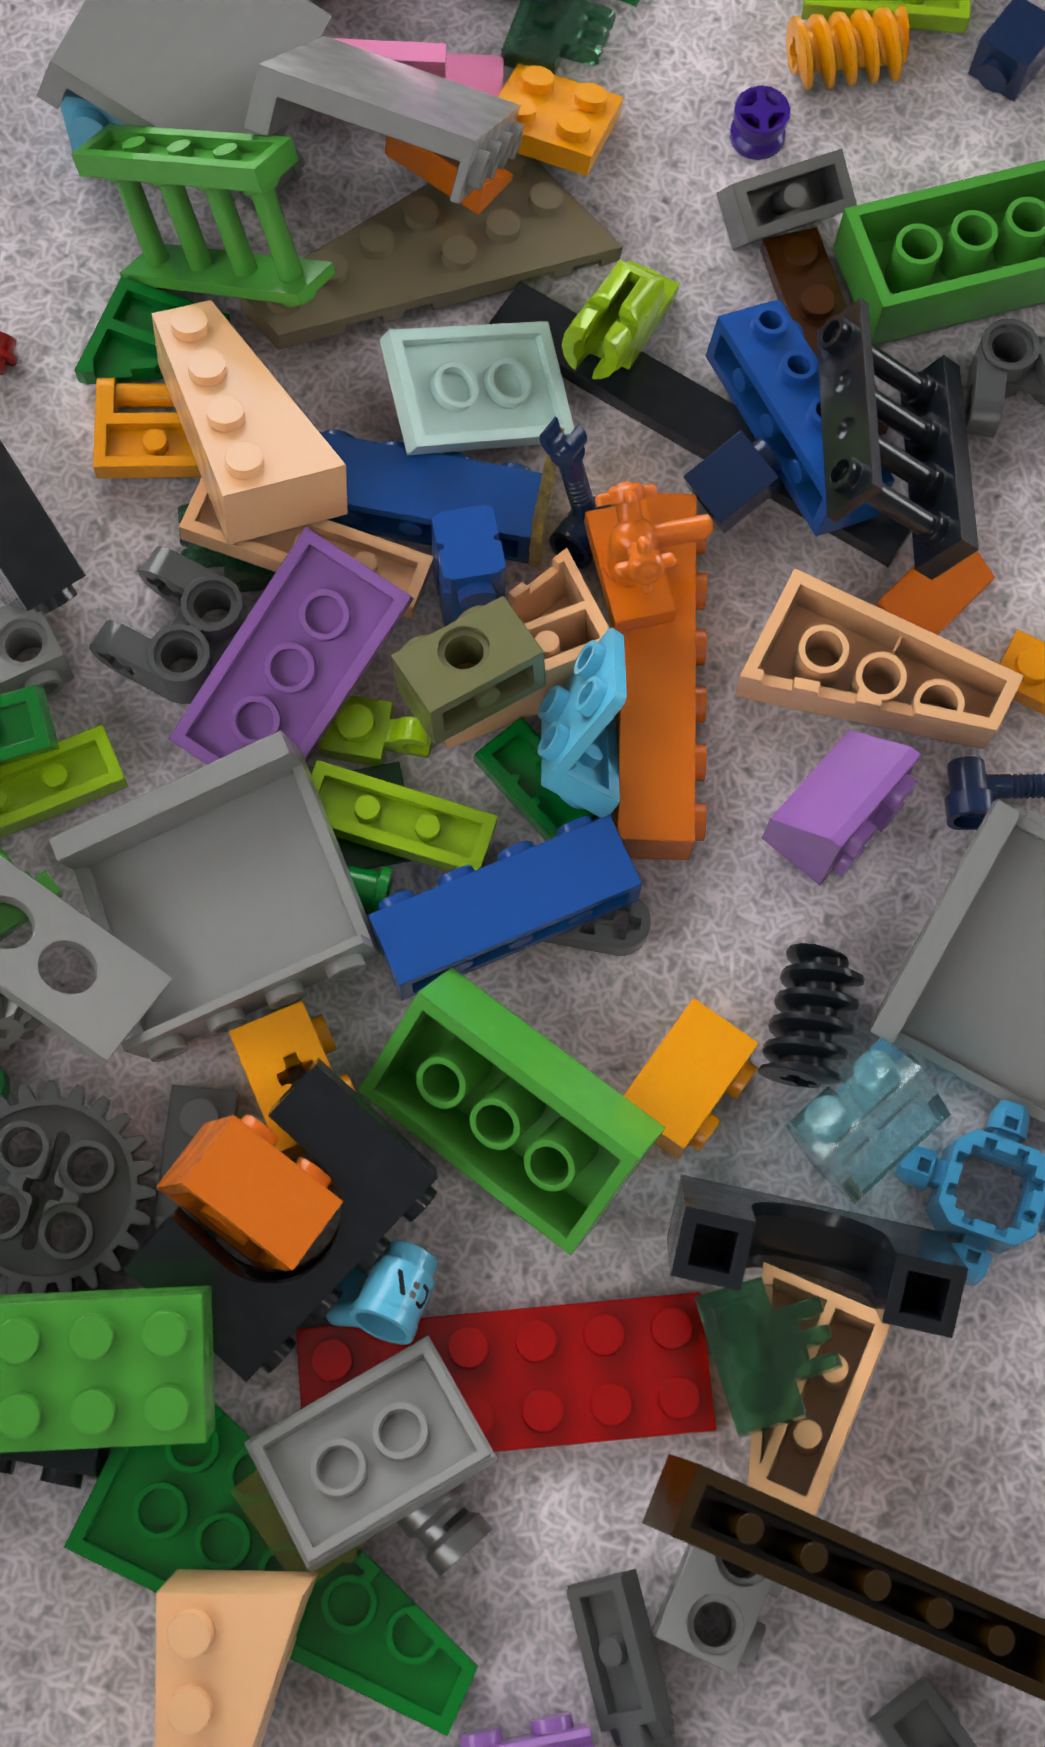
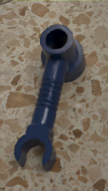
[539,416,612,569]
[944,756,1045,830]

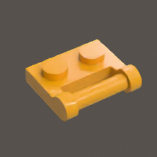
[93,378,202,479]

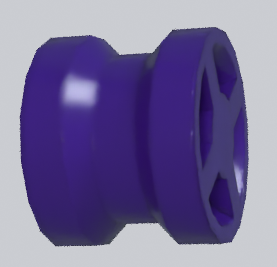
[729,85,791,160]

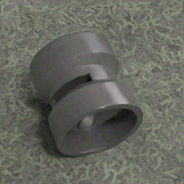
[396,1486,492,1576]

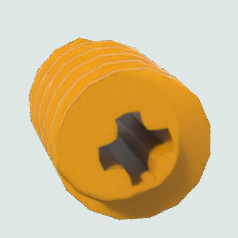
[786,5,910,91]

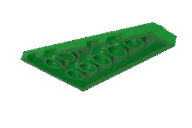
[64,1402,478,1737]

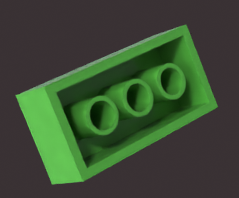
[833,160,1045,345]
[358,967,665,1255]
[0,1285,215,1453]

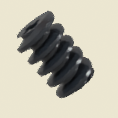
[757,943,865,1088]

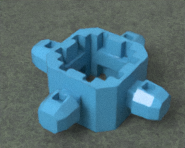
[894,1100,1045,1286]

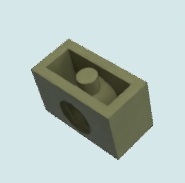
[391,596,546,746]

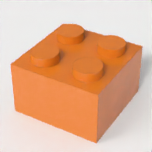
[155,1114,343,1271]

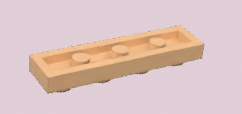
[179,477,434,619]

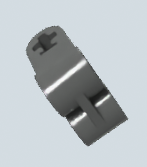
[964,319,1045,438]
[89,546,247,704]

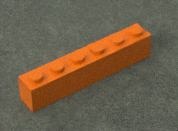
[614,493,707,860]

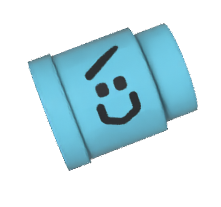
[326,1240,438,1345]

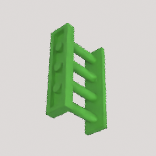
[71,124,336,307]

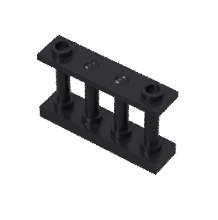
[816,298,979,580]

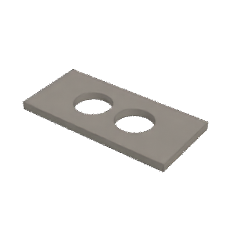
[0,855,173,1066]

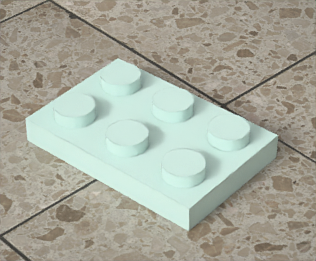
[379,321,575,456]

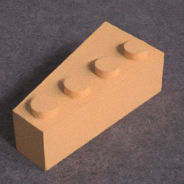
[152,300,348,545]

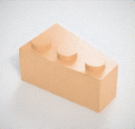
[443,548,610,749]
[748,1262,891,1516]
[155,1569,318,1747]

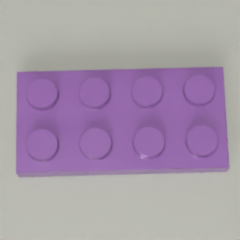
[168,527,414,765]

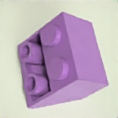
[762,730,922,886]

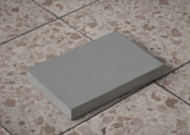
[244,1336,498,1573]

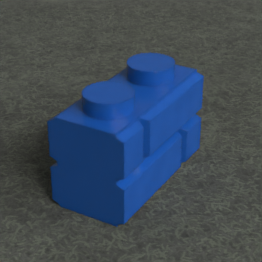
[431,504,506,627]

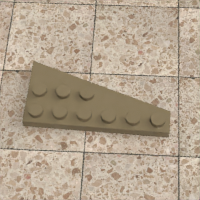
[241,153,623,350]

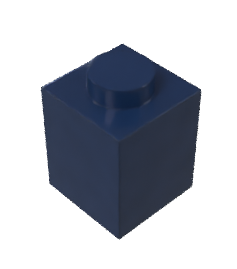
[968,0,1045,102]
[683,430,782,534]

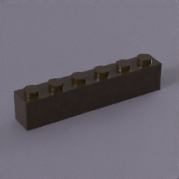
[642,1454,1045,1701]

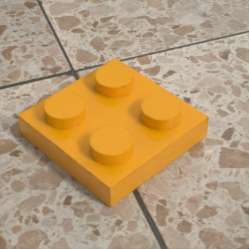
[498,63,624,176]

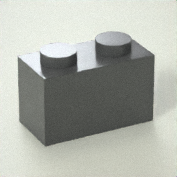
[716,149,857,249]

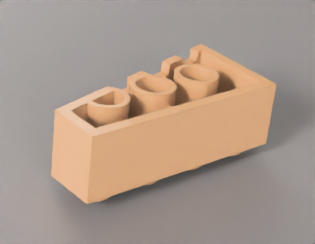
[735,568,1024,749]

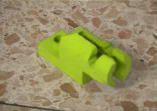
[562,260,680,380]

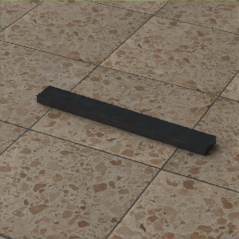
[489,281,912,568]

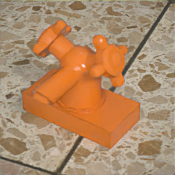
[584,481,714,632]

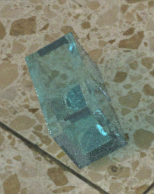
[785,1037,951,1204]

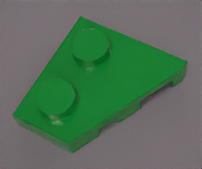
[74,276,231,385]

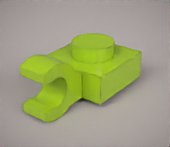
[319,695,432,766]

